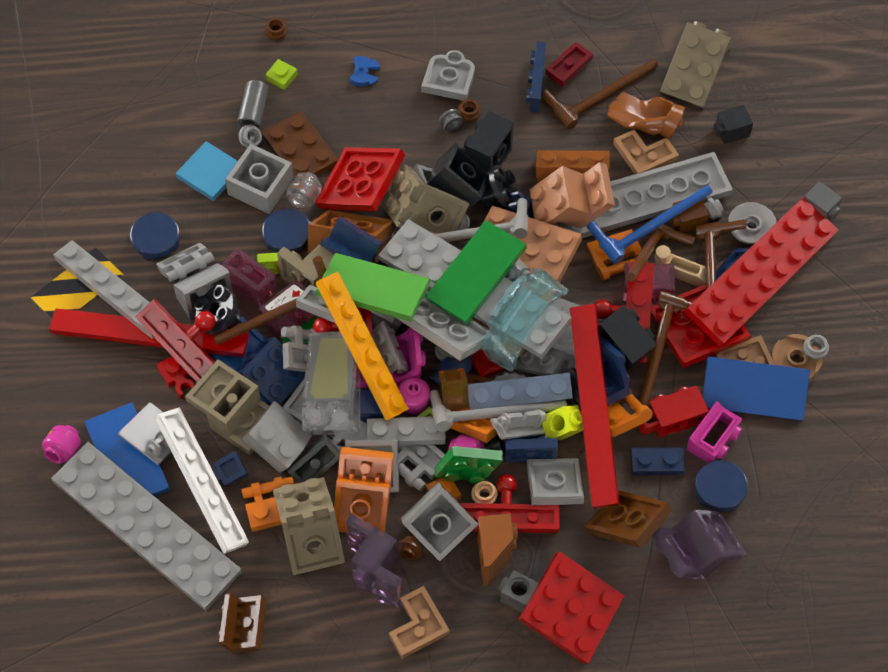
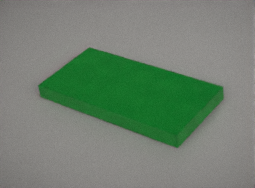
[425,220,527,325]

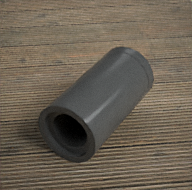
[237,80,269,129]

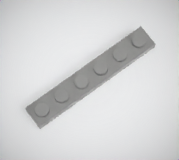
[53,240,154,339]

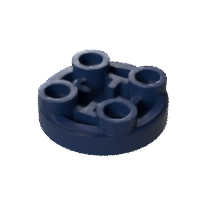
[262,209,310,254]
[130,213,180,260]
[695,460,748,512]

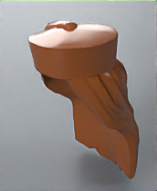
[606,92,685,140]

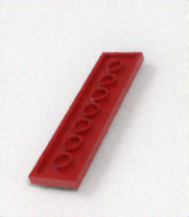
[684,197,839,347]

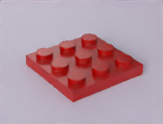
[315,147,405,212]
[650,284,751,368]
[518,551,625,665]

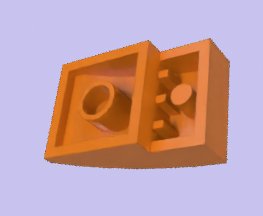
[334,447,394,537]

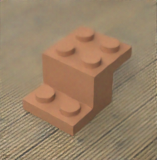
[529,162,615,229]

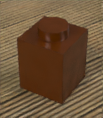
[670,200,709,233]

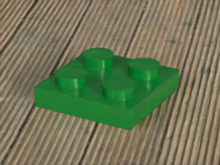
[434,446,503,484]

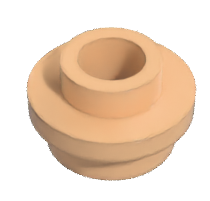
[471,481,498,504]

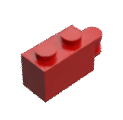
[638,385,709,438]

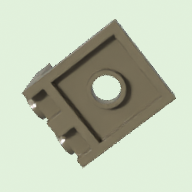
[382,164,469,243]
[273,477,345,575]

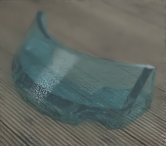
[481,267,569,372]

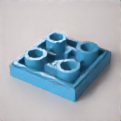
[176,141,238,201]

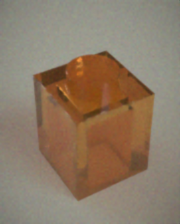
[438,368,470,411]

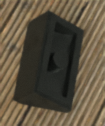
[287,434,340,483]

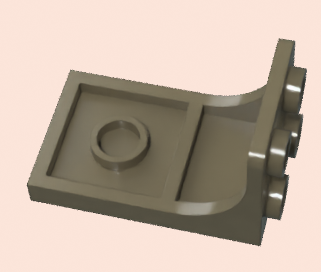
[660,21,733,109]

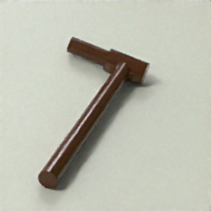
[541,59,658,129]
[696,219,746,289]
[626,220,696,282]
[213,256,326,345]
[639,290,693,406]

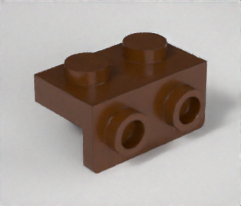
[218,593,267,653]

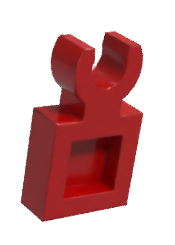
[156,356,195,399]

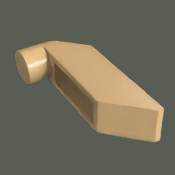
[655,245,706,287]

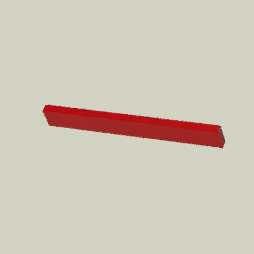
[570,303,620,509]
[49,308,250,358]

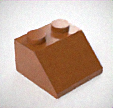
[477,514,518,587]

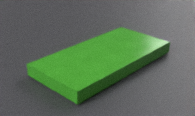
[316,253,430,322]

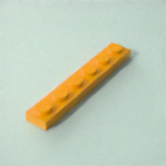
[315,272,409,421]

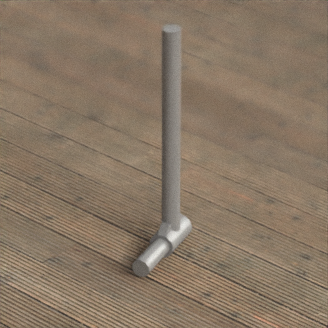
[436,198,528,242]
[430,390,567,432]

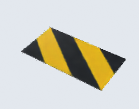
[31,248,123,319]

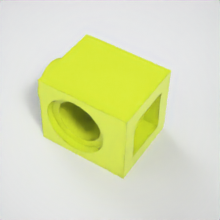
[542,405,583,440]

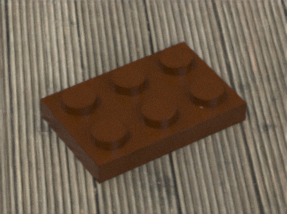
[261,111,338,186]
[585,490,673,548]

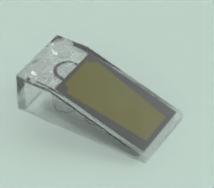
[302,332,360,435]

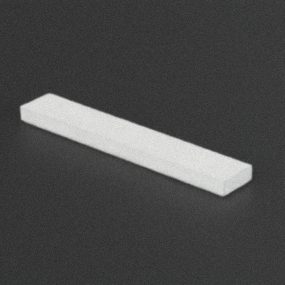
[155,407,249,554]

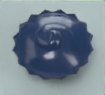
[429,354,473,388]

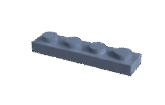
[467,373,573,410]

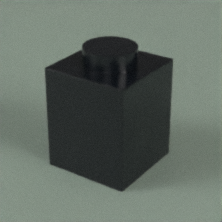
[714,105,753,144]

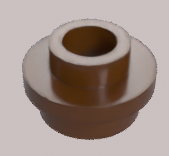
[265,18,288,40]
[458,99,481,122]
[397,536,423,560]

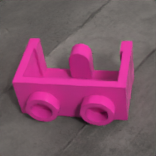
[686,401,743,463]

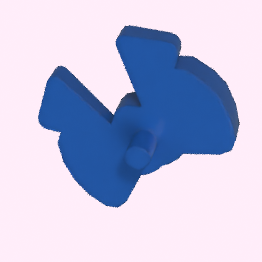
[350,56,380,87]

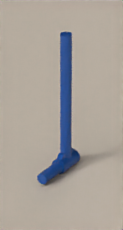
[587,185,713,264]

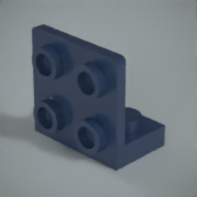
[600,335,631,406]
[235,337,308,405]
[504,412,558,462]

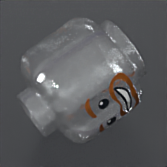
[286,172,322,209]

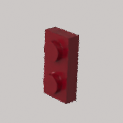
[545,42,593,87]

